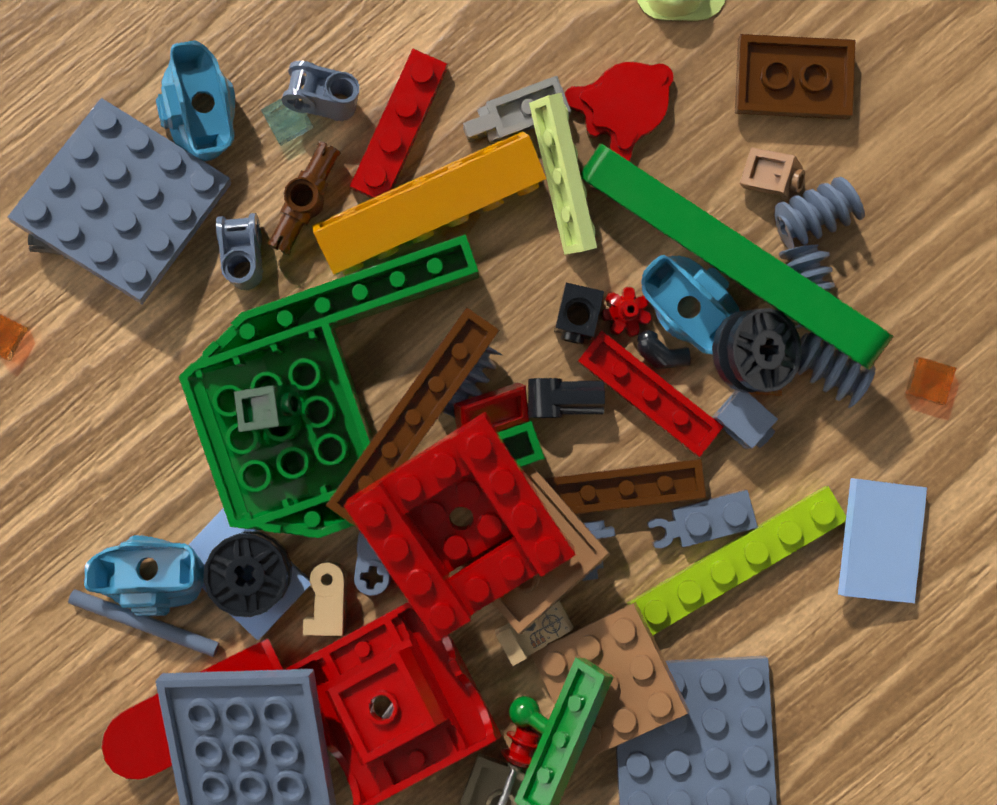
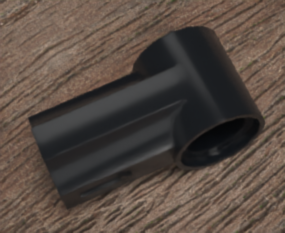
[528,378,605,418]

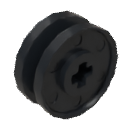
[712,308,802,393]
[203,531,292,617]

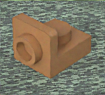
[740,147,805,203]

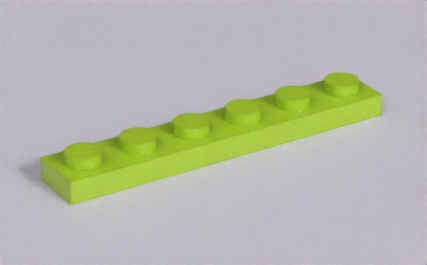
[627,486,846,635]

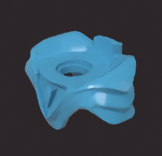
[156,40,235,161]
[641,255,740,354]
[84,535,204,616]

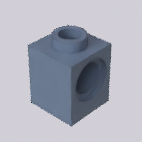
[712,390,778,449]

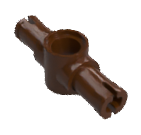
[267,141,341,255]

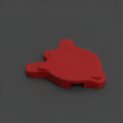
[565,62,674,161]

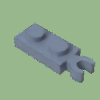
[647,490,758,548]

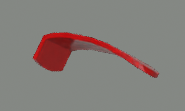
[101,638,283,780]

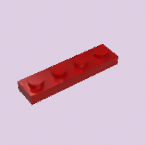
[350,48,448,198]
[577,330,724,457]

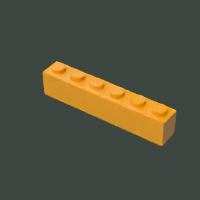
[312,131,547,275]

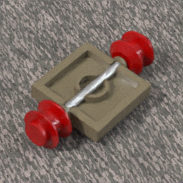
[459,727,539,805]

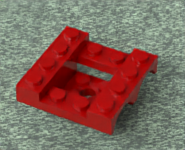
[344,411,576,642]
[285,602,502,805]

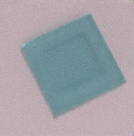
[261,98,314,146]

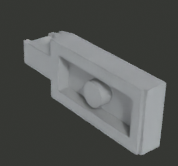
[463,76,571,143]

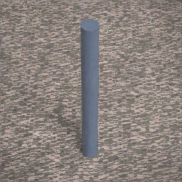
[68,589,220,657]

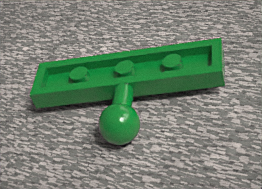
[509,657,614,805]

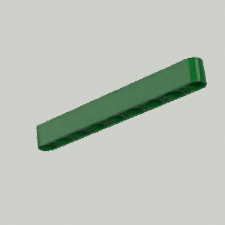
[580,143,894,370]

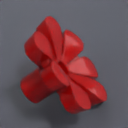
[601,287,651,337]

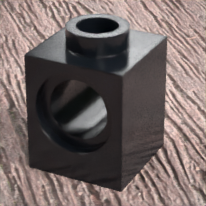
[554,282,604,344]

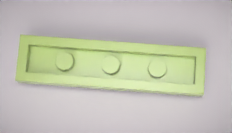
[529,93,597,255]

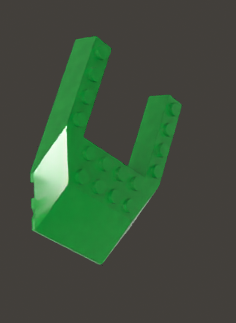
[178,234,545,538]

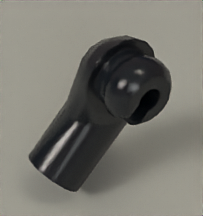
[637,330,691,369]

